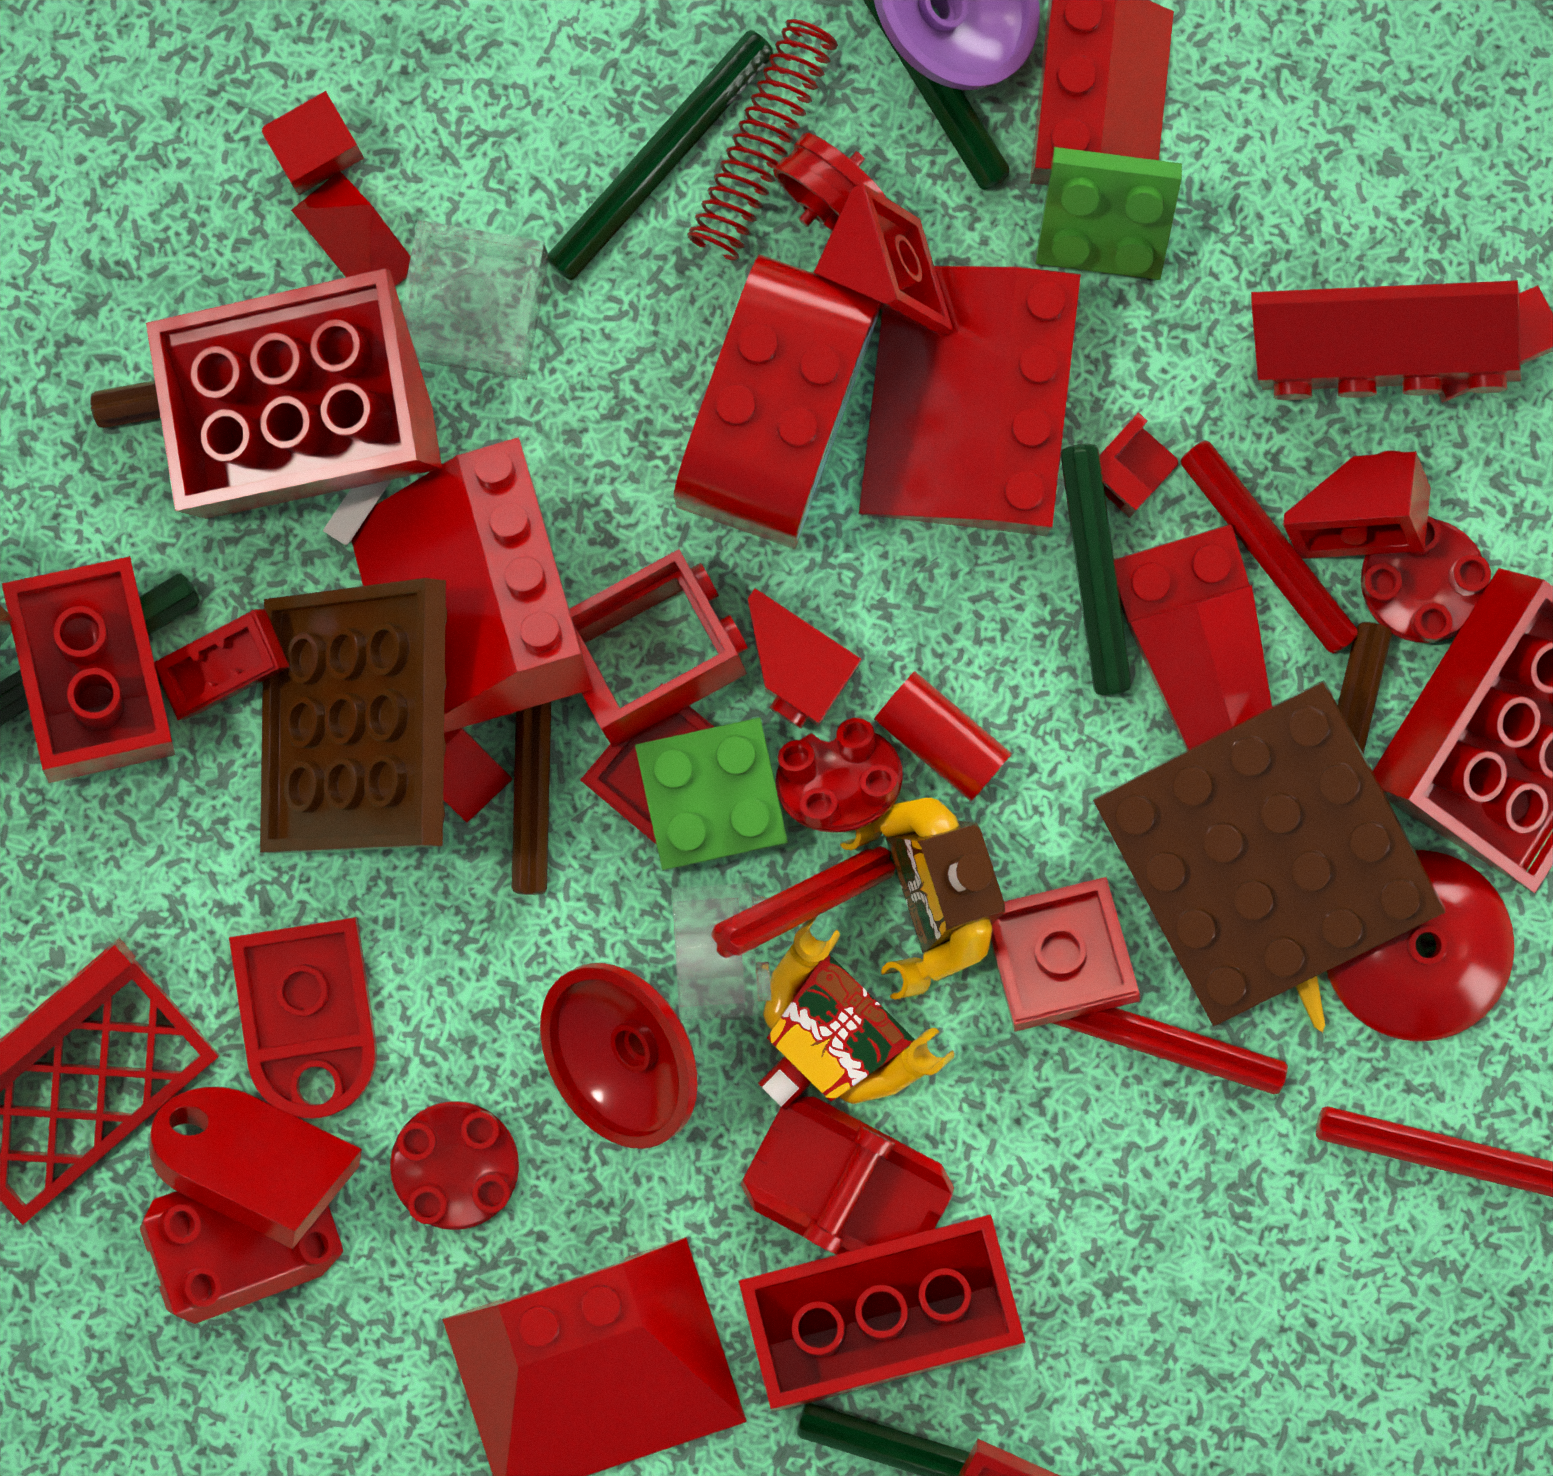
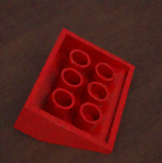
[859,266,1081,536]
[146,268,442,519]
[351,437,592,733]
[1373,568,1553,893]

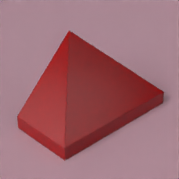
[291,171,419,287]

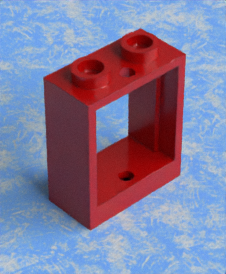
[570,549,748,747]

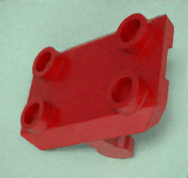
[741,1096,954,1255]
[140,1191,343,1324]

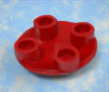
[1361,516,1491,643]
[775,718,903,832]
[390,1101,519,1230]

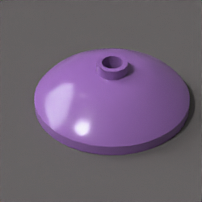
[874,0,1040,90]

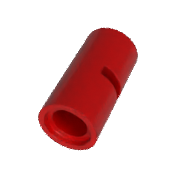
[874,671,1012,802]

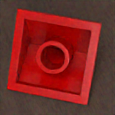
[813,183,954,336]

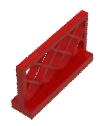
[0,937,219,1225]

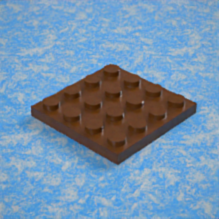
[260,578,447,853]
[1093,680,1445,1027]

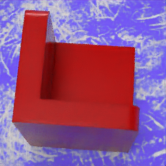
[262,91,364,195]
[1100,412,1178,518]

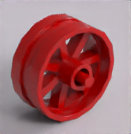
[773,133,887,231]

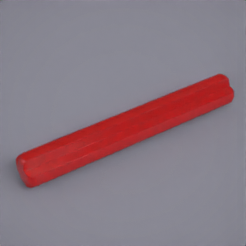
[1181,440,1358,654]
[711,846,896,958]
[1053,1007,1288,1094]
[1316,1106,1553,1197]

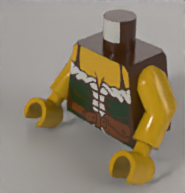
[840,798,1005,1000]

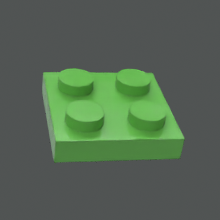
[1035,147,1182,280]
[635,717,788,871]

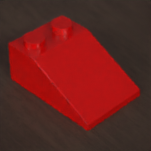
[1,556,175,783]

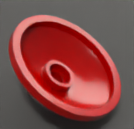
[1326,850,1514,1041]
[540,963,698,1149]

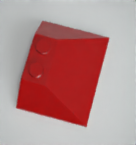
[442,1237,747,1476]

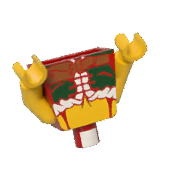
[758,916,955,1110]

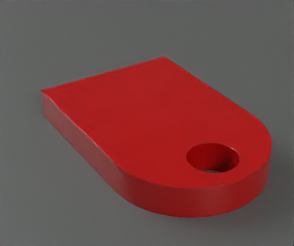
[229,917,377,1118]
[149,1087,362,1249]

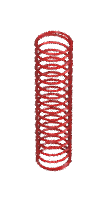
[687,19,838,260]

